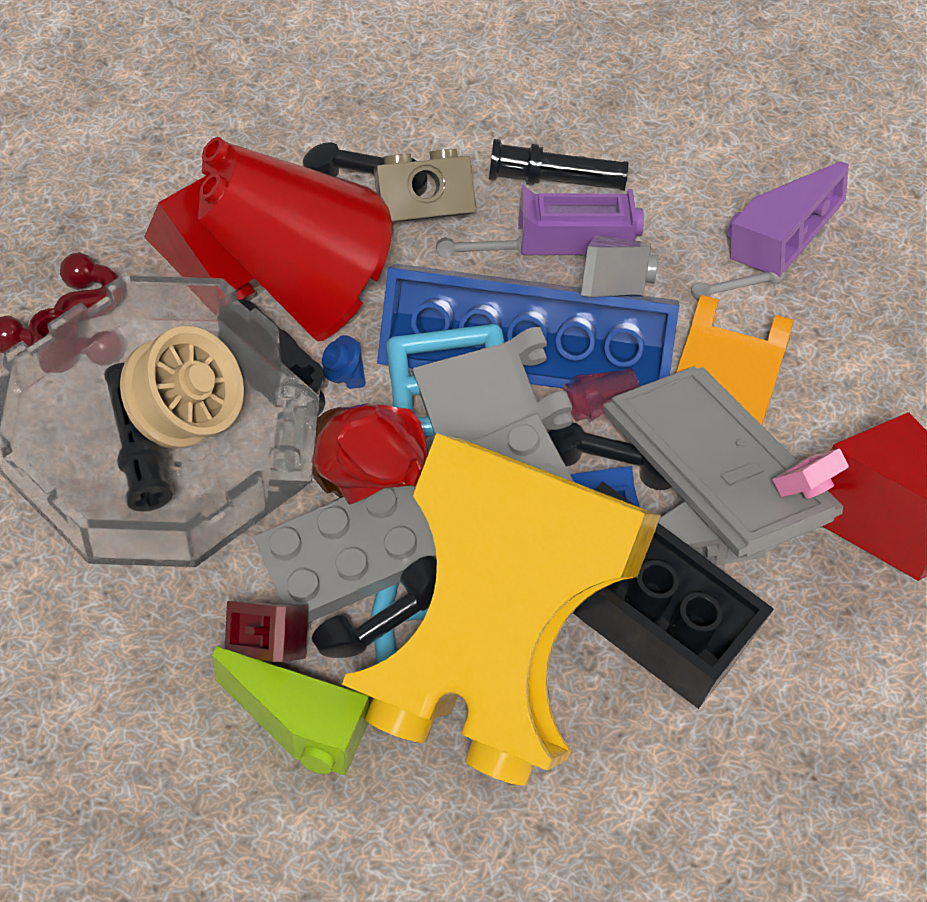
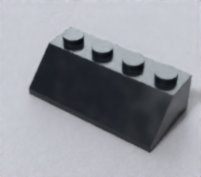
[573,482,774,709]

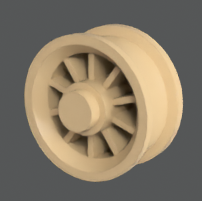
[120,326,244,449]

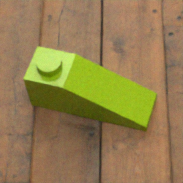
[212,646,369,776]

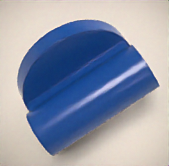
[322,335,366,389]

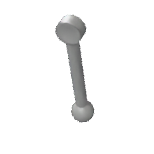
[436,236,522,257]
[691,272,785,301]

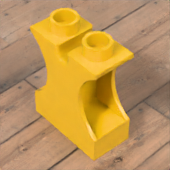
[342,433,661,786]

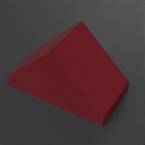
[224,601,308,662]

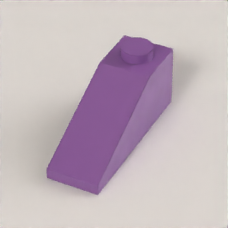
[728,161,849,277]

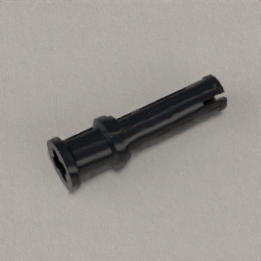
[489,139,629,191]
[104,363,173,512]

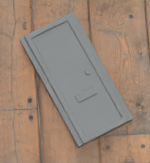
[603,366,843,558]

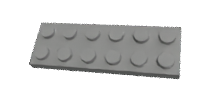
[253,414,574,623]

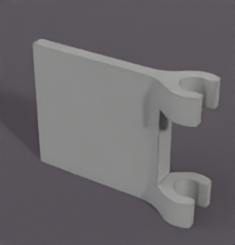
[412,327,572,442]

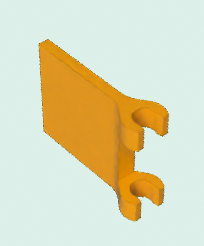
[676,295,794,425]

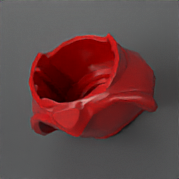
[312,403,428,504]

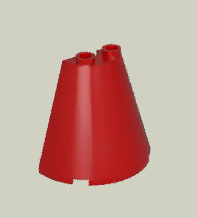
[198,137,392,341]

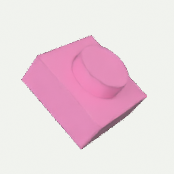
[772,448,849,499]

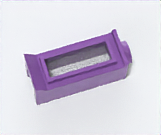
[518,185,644,255]

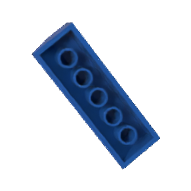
[377,264,679,396]

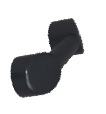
[303,142,427,196]
[548,423,672,490]
[311,556,437,658]

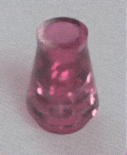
[564,367,640,422]

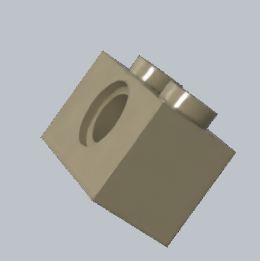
[373,149,476,222]

